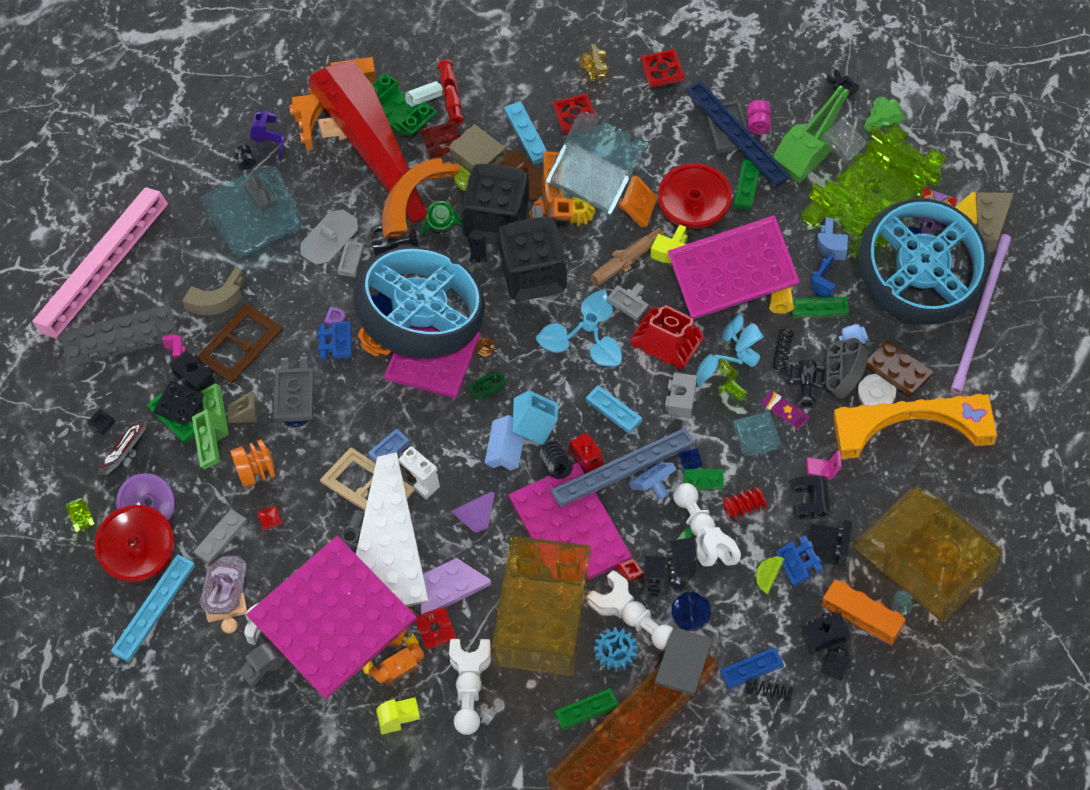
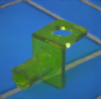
[718,359,748,402]

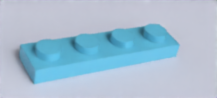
[504,101,547,165]

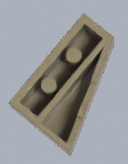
[976,192,1014,252]

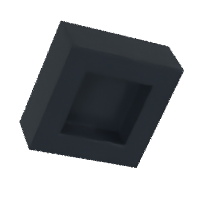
[87,409,115,436]

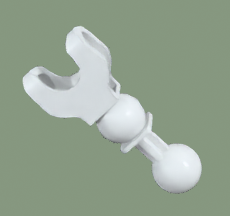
[673,483,741,566]
[586,571,673,651]
[449,639,491,735]

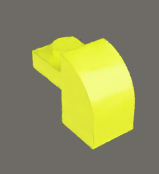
[651,225,688,263]
[376,698,420,735]

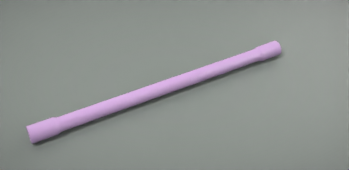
[950,234,1011,395]

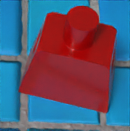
[568,433,604,474]

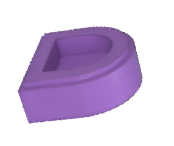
[324,307,346,327]

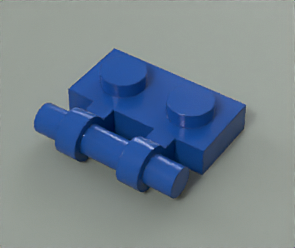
[317,321,352,360]
[776,535,824,587]

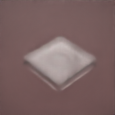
[822,117,867,163]

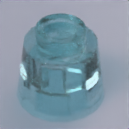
[890,590,912,615]

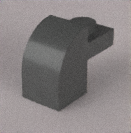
[239,642,286,686]

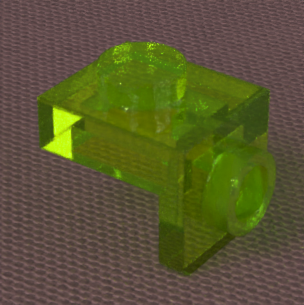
[65,498,94,532]

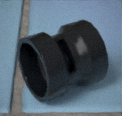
[233,145,256,170]

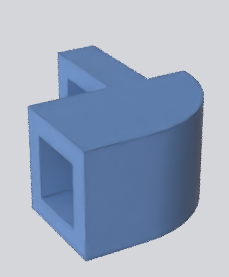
[817,218,848,260]

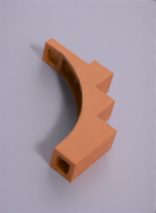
[289,57,376,150]

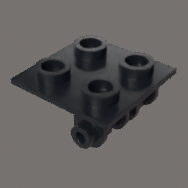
[153,381,205,426]

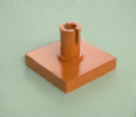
[619,176,658,228]

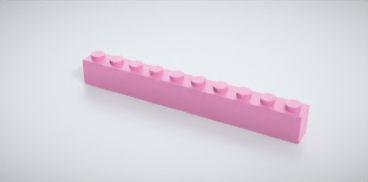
[32,187,168,338]

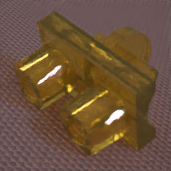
[578,44,609,81]

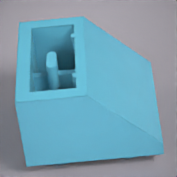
[512,390,558,445]

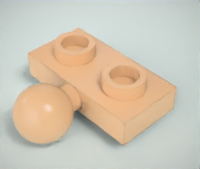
[206,593,247,633]

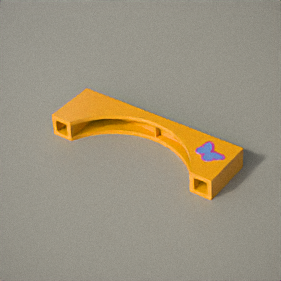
[833,394,997,459]

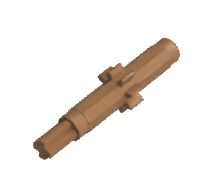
[590,228,665,286]

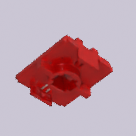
[416,608,456,650]

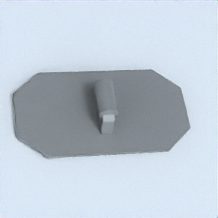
[300,209,358,265]

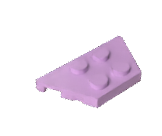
[421,558,491,615]

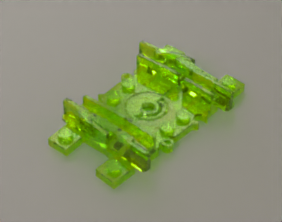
[800,124,947,257]

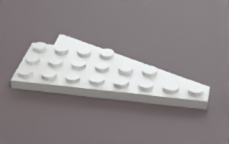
[356,452,429,607]

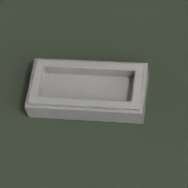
[337,240,365,278]

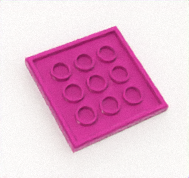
[384,325,481,399]

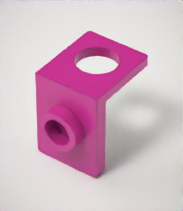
[806,451,842,480]

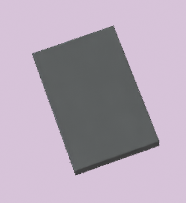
[705,100,749,154]
[655,627,713,696]

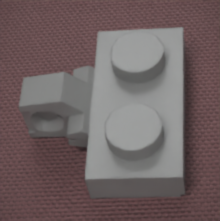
[607,283,649,321]

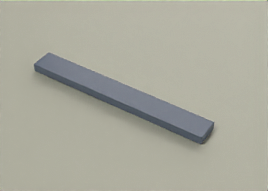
[550,428,695,508]

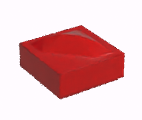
[257,505,282,531]
[616,559,644,583]

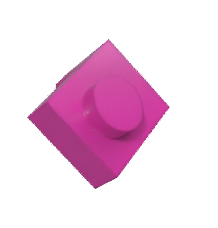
[162,335,186,360]

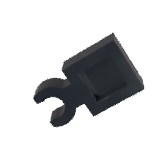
[827,69,859,100]

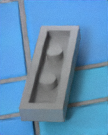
[194,509,247,565]

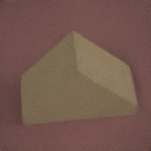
[227,391,258,423]

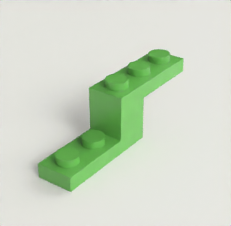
[192,383,229,469]

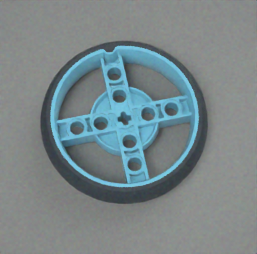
[858,198,989,324]
[354,247,485,359]

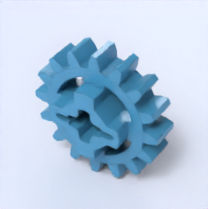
[594,627,638,672]

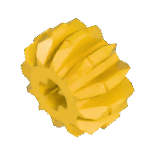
[570,195,595,227]

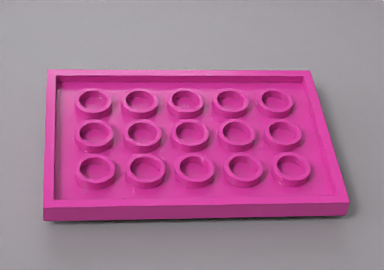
[668,215,800,319]
[508,463,632,593]

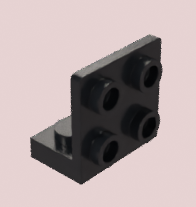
[806,520,852,567]

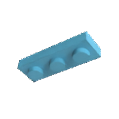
[586,385,642,434]

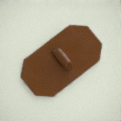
[500,149,543,201]

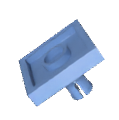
[628,462,677,499]

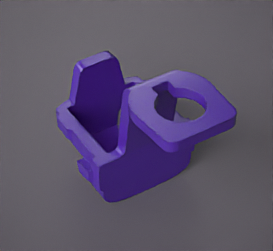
[250,110,284,159]

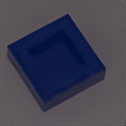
[679,448,703,471]

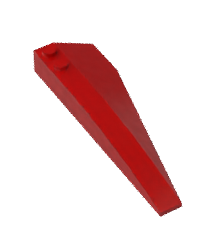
[308,60,427,224]

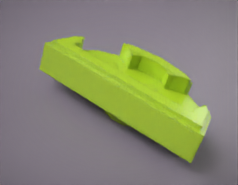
[454,166,470,191]
[756,556,785,595]

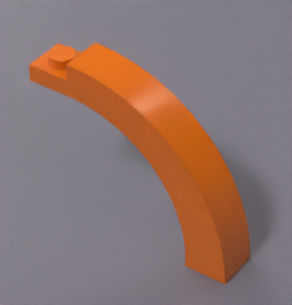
[542,151,573,221]
[382,158,461,238]

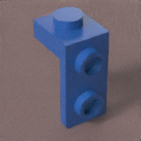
[810,254,835,297]

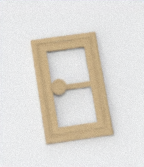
[320,447,415,511]

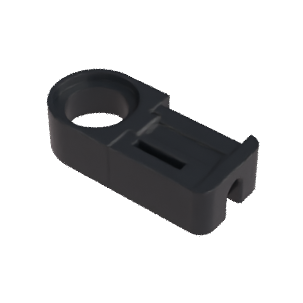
[468,235,487,263]

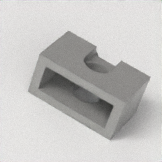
[665,373,697,418]

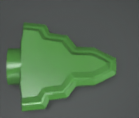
[864,97,905,133]

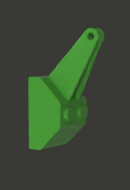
[773,86,849,183]

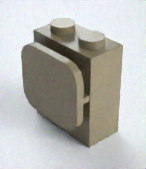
[449,124,507,172]

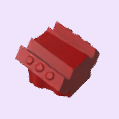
[629,305,705,370]

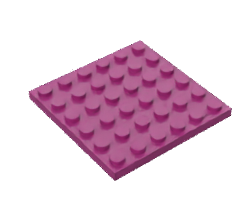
[246,536,417,700]

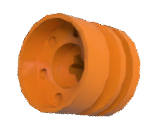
[230,439,275,489]

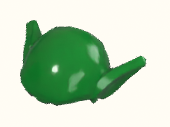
[420,201,463,235]

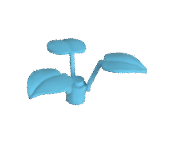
[536,289,622,366]
[696,313,764,388]

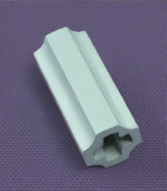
[405,81,443,107]

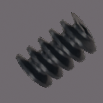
[539,441,573,479]

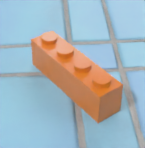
[822,579,906,645]

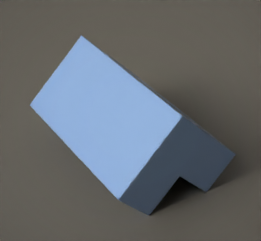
[485,415,524,470]

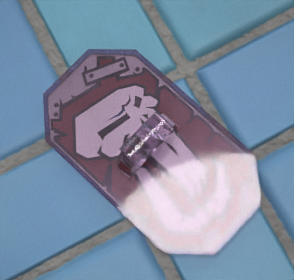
[200,556,247,614]

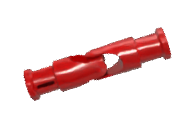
[437,59,464,126]

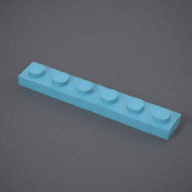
[111,554,195,662]

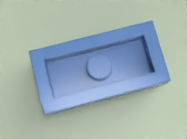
[368,429,410,462]

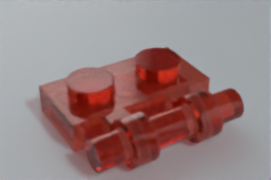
[421,120,461,158]

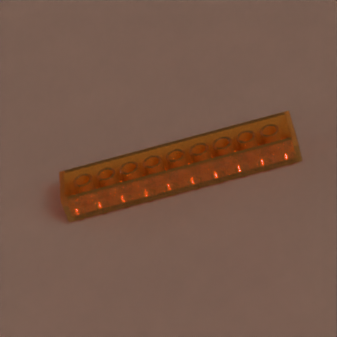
[546,653,719,790]

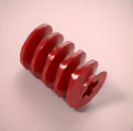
[723,487,767,522]

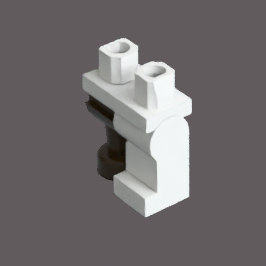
[398,447,440,500]

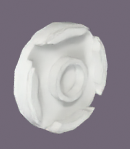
[857,374,896,406]

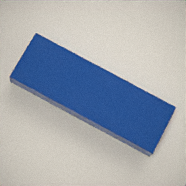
[720,647,784,690]

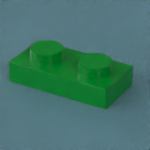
[684,469,724,490]

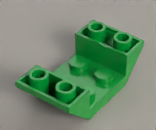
[372,72,437,136]

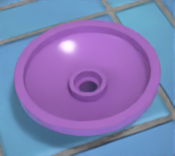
[116,473,175,521]

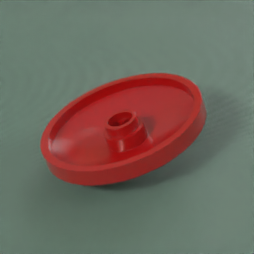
[658,163,732,229]
[94,505,175,582]

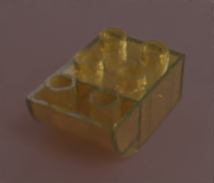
[853,488,1003,623]
[492,536,591,676]

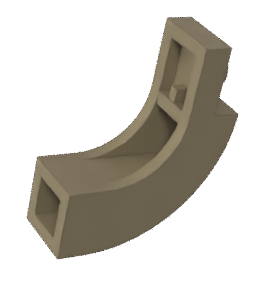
[182,267,245,315]

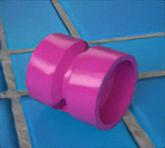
[747,100,771,135]

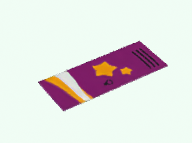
[761,390,810,430]

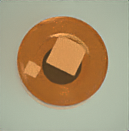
[476,338,495,357]

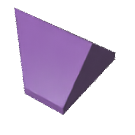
[450,492,495,533]

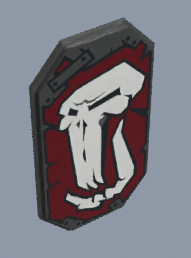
[98,420,148,475]

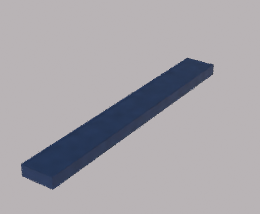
[686,80,790,188]

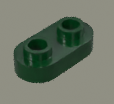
[469,371,506,400]

